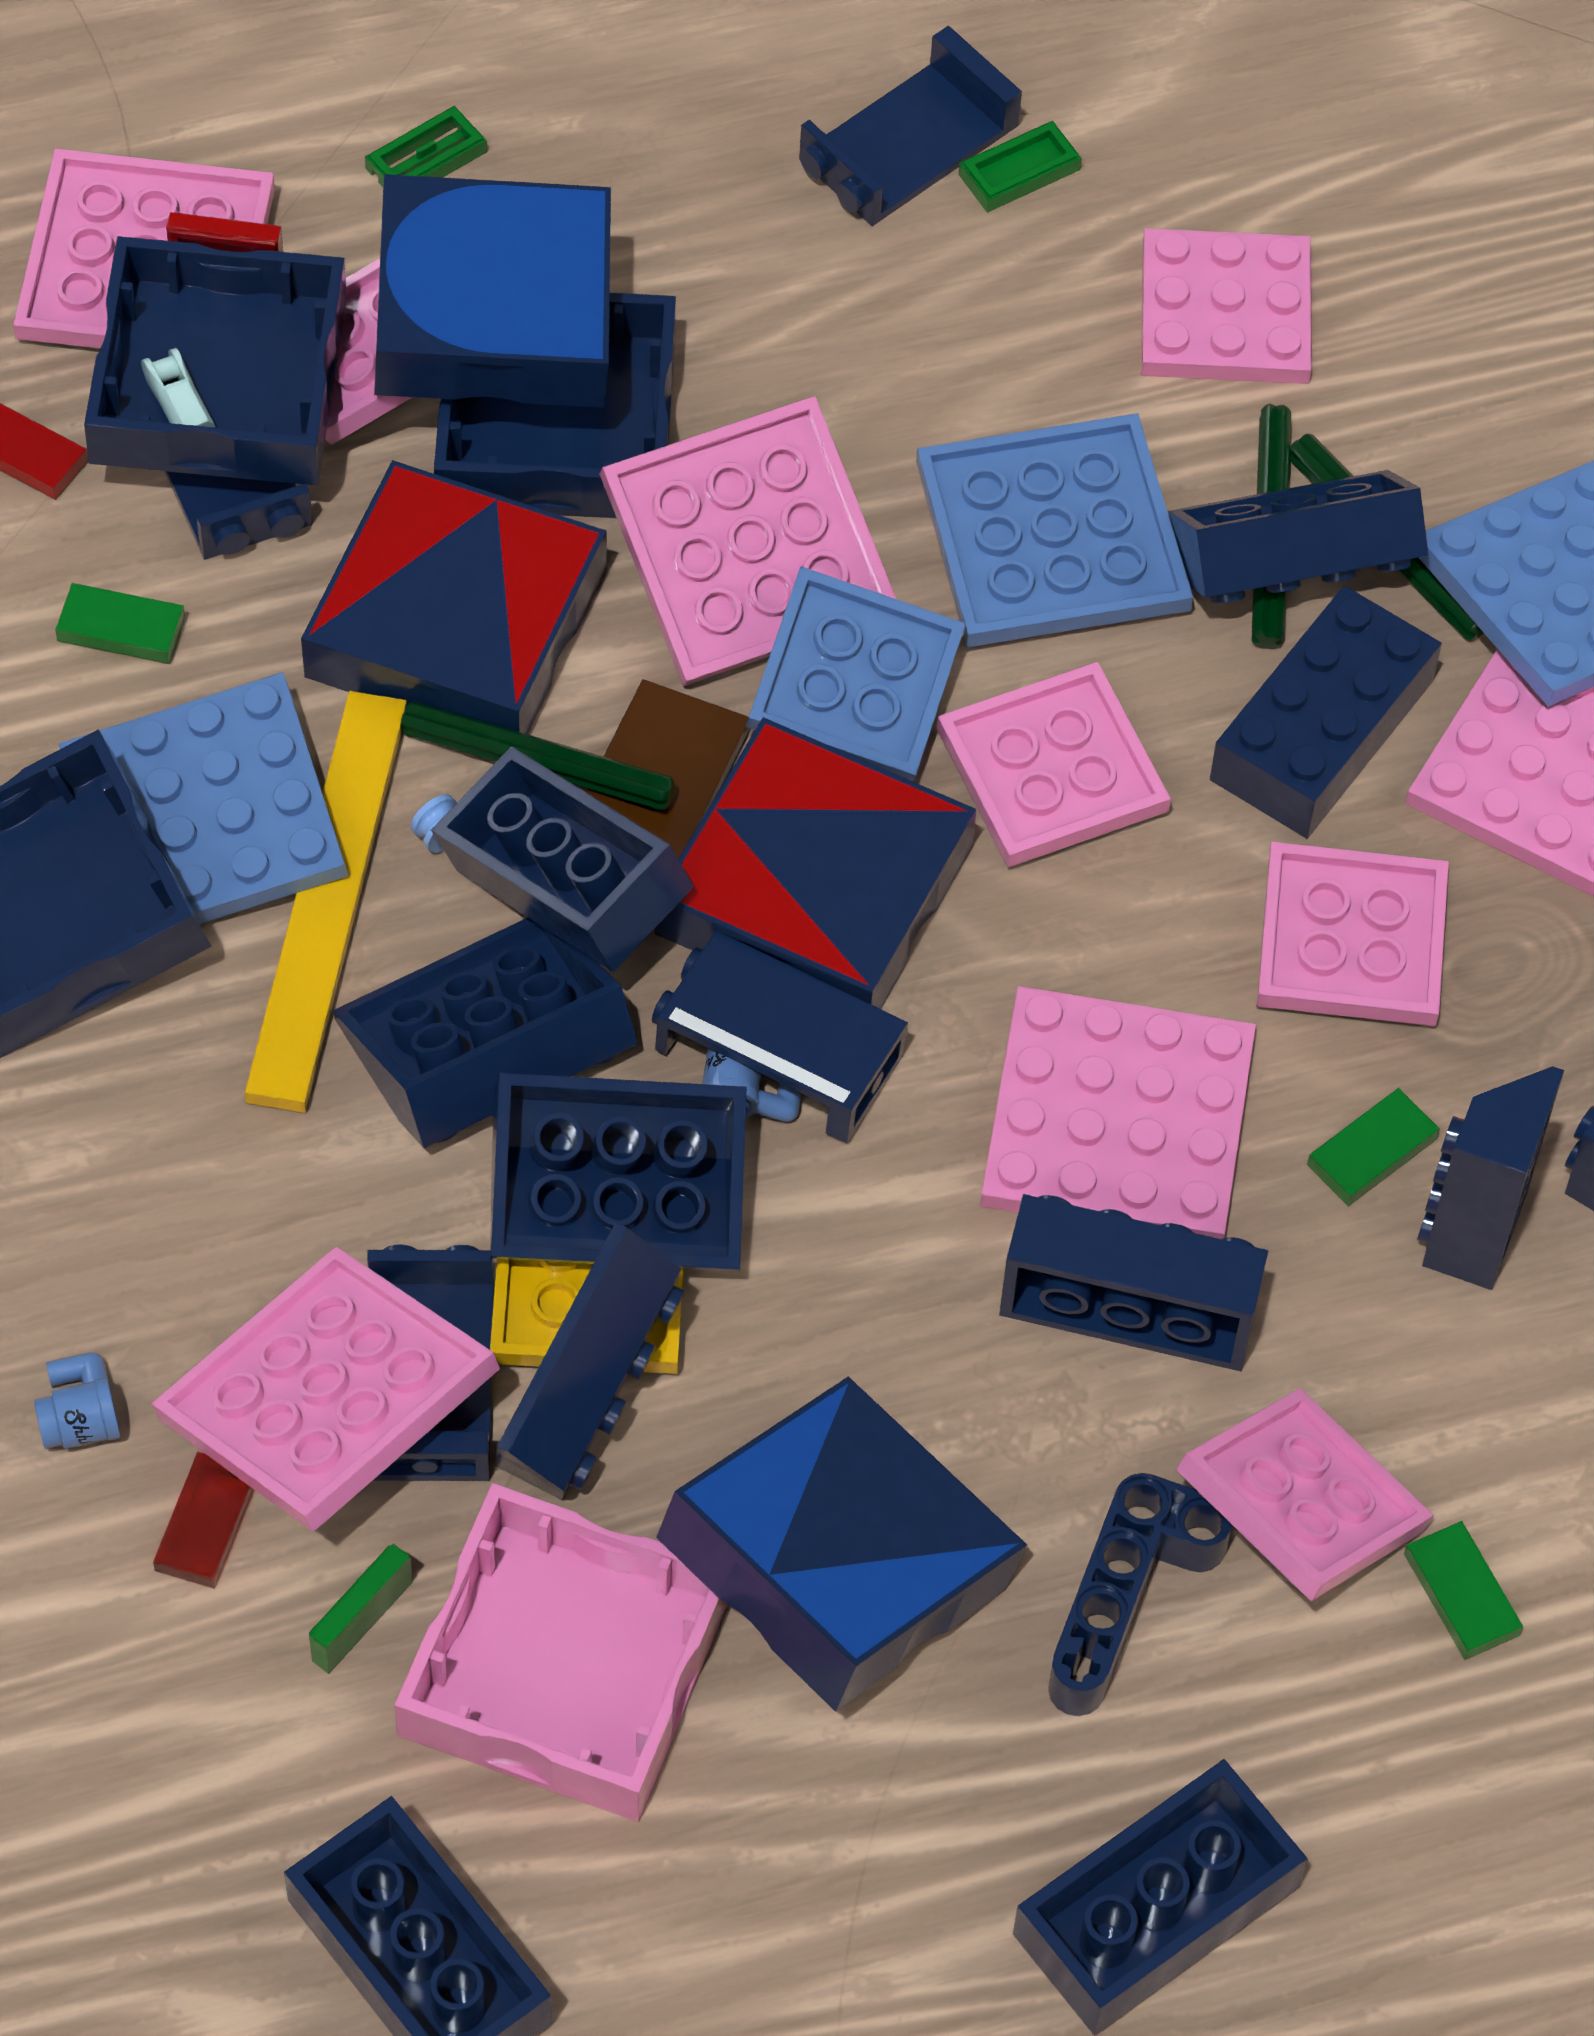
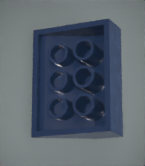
[332,917,638,1148]
[490,1073,747,1272]

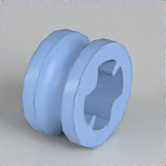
[411,794,457,853]

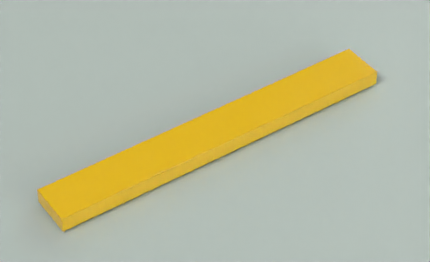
[245,691,407,1113]

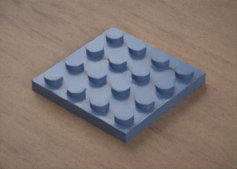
[916,413,1193,647]
[1418,461,1594,707]
[58,672,348,924]

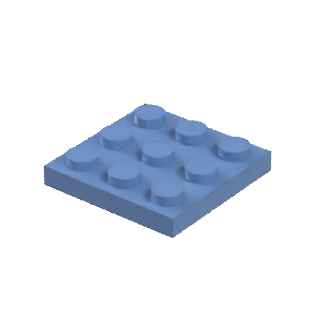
[745,566,966,781]

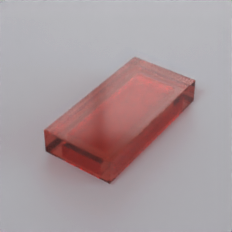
[153,1452,254,1589]

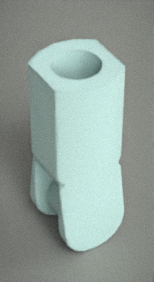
[141,348,216,428]

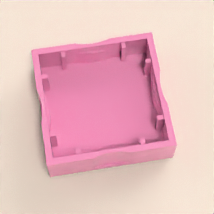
[394,1483,728,1822]

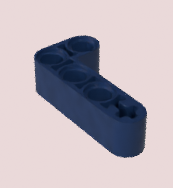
[1048,1473,1232,1716]

